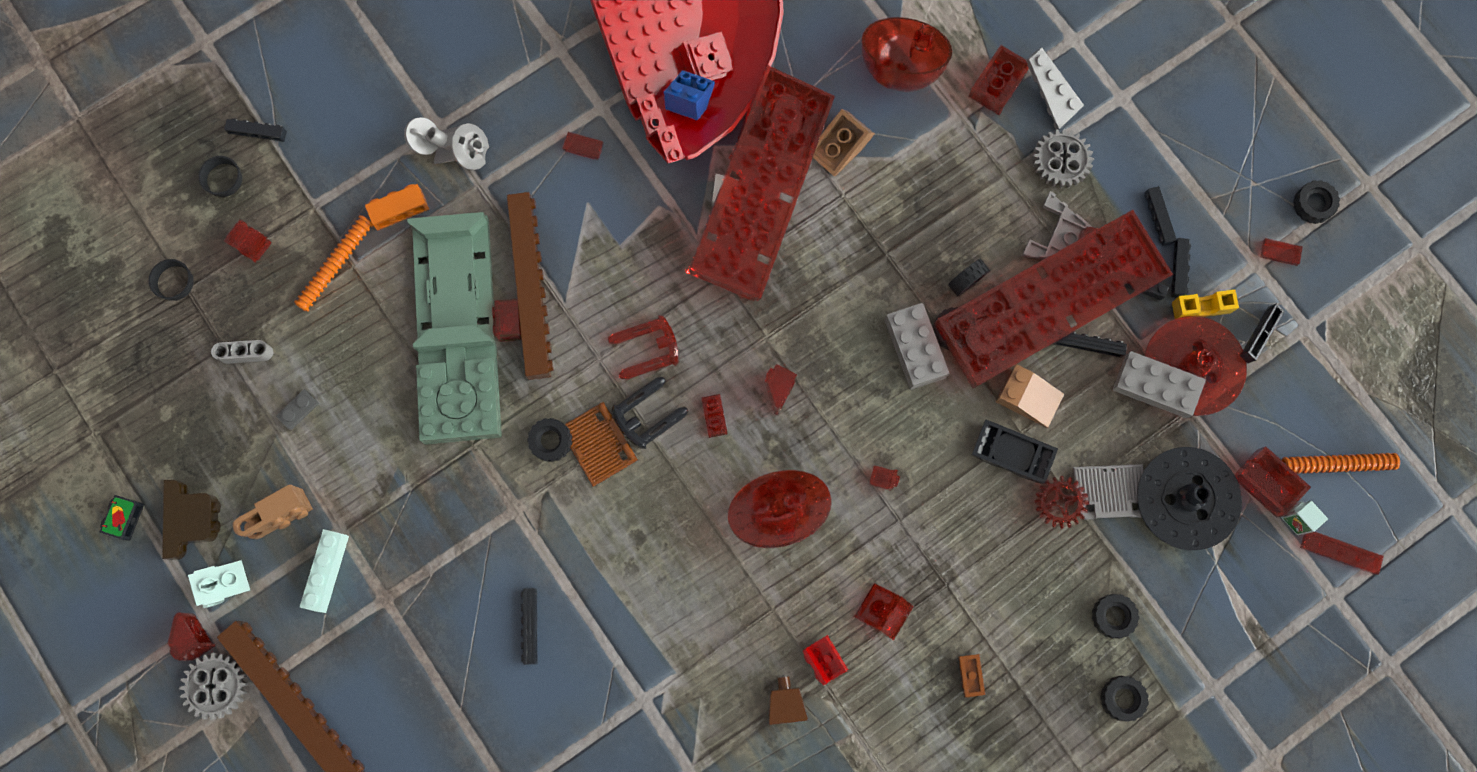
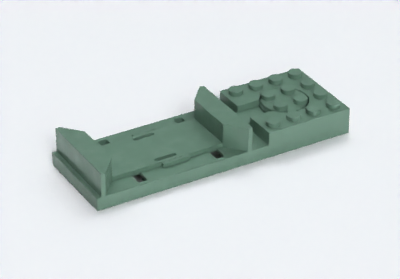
[407,212,502,445]

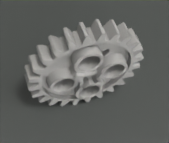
[1032,129,1094,188]
[179,653,248,720]

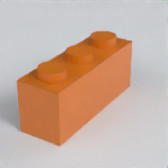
[365,184,429,231]

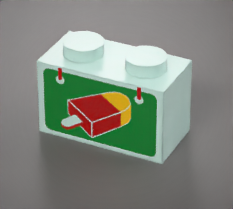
[1281,501,1328,535]

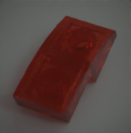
[701,394,728,438]

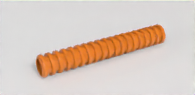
[294,215,373,311]
[1281,453,1400,474]

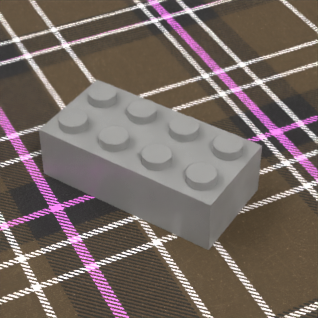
[884,303,950,390]
[1113,351,1206,418]

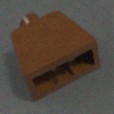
[769,676,808,725]

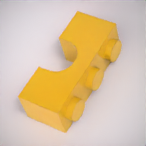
[1172,290,1239,320]

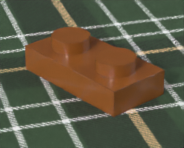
[958,654,985,697]

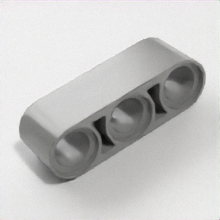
[211,340,273,364]

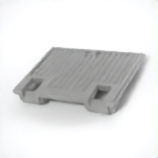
[1073,464,1144,520]

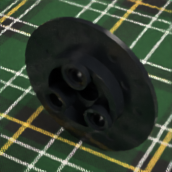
[1137,447,1242,551]

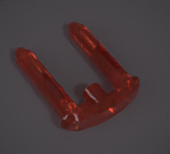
[607,315,679,380]

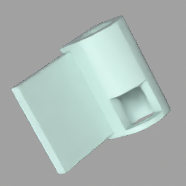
[188,560,250,608]

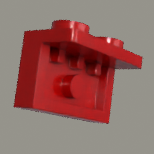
[803,635,848,686]

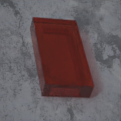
[563,132,604,160]
[1260,238,1303,266]

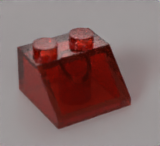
[765,364,797,416]
[854,583,914,641]
[168,612,215,661]

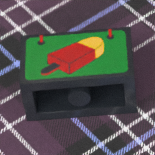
[99,495,145,541]

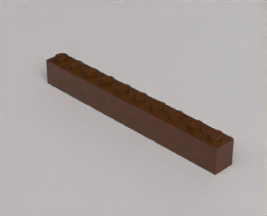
[507,192,554,380]
[217,621,365,772]

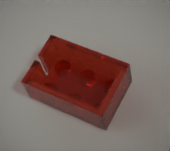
[1234,446,1311,518]

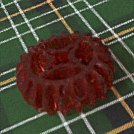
[1035,476,1089,529]

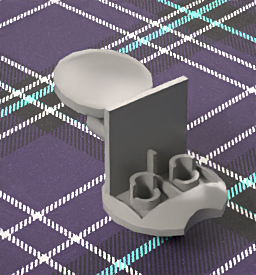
[404,117,489,170]

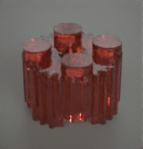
[224,220,272,263]

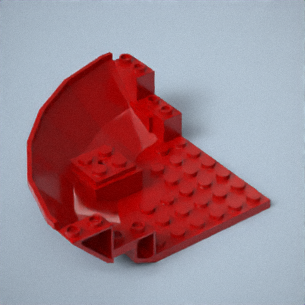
[590,0,784,164]

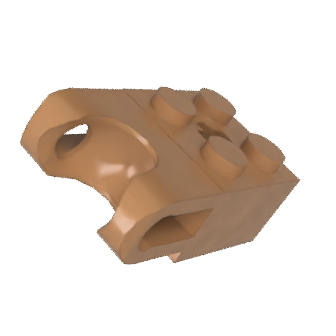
[233,484,313,540]

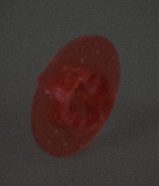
[1145,316,1247,416]
[728,470,832,548]

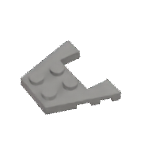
[1022,191,1095,264]

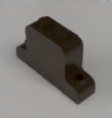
[162,480,221,560]

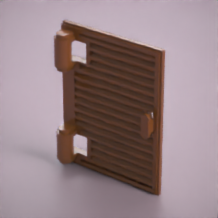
[565,402,638,487]

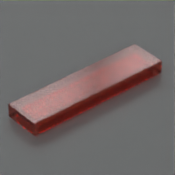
[1300,532,1384,575]

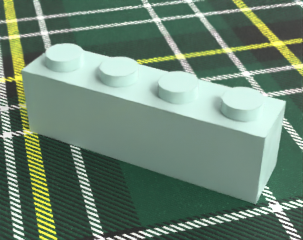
[300,529,349,613]

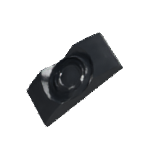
[972,419,1058,485]

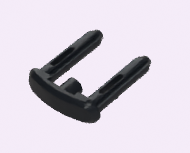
[612,377,688,449]

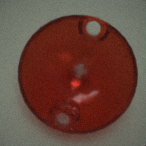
[861,17,952,92]

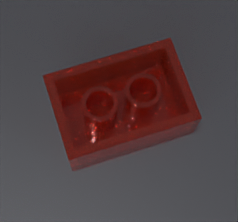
[968,45,1029,116]

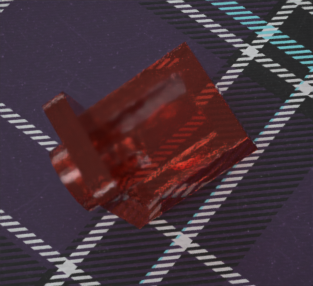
[868,465,900,491]

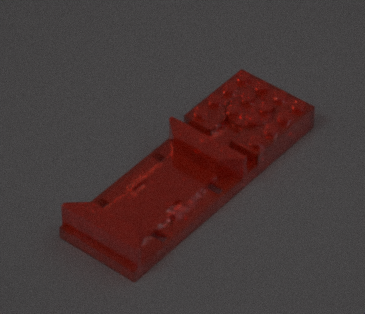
[685,65,835,301]
[934,210,1173,389]

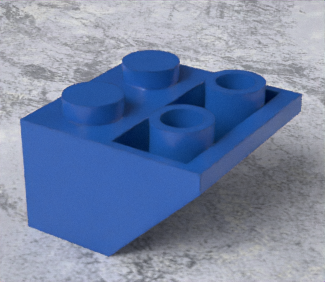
[664,70,715,120]

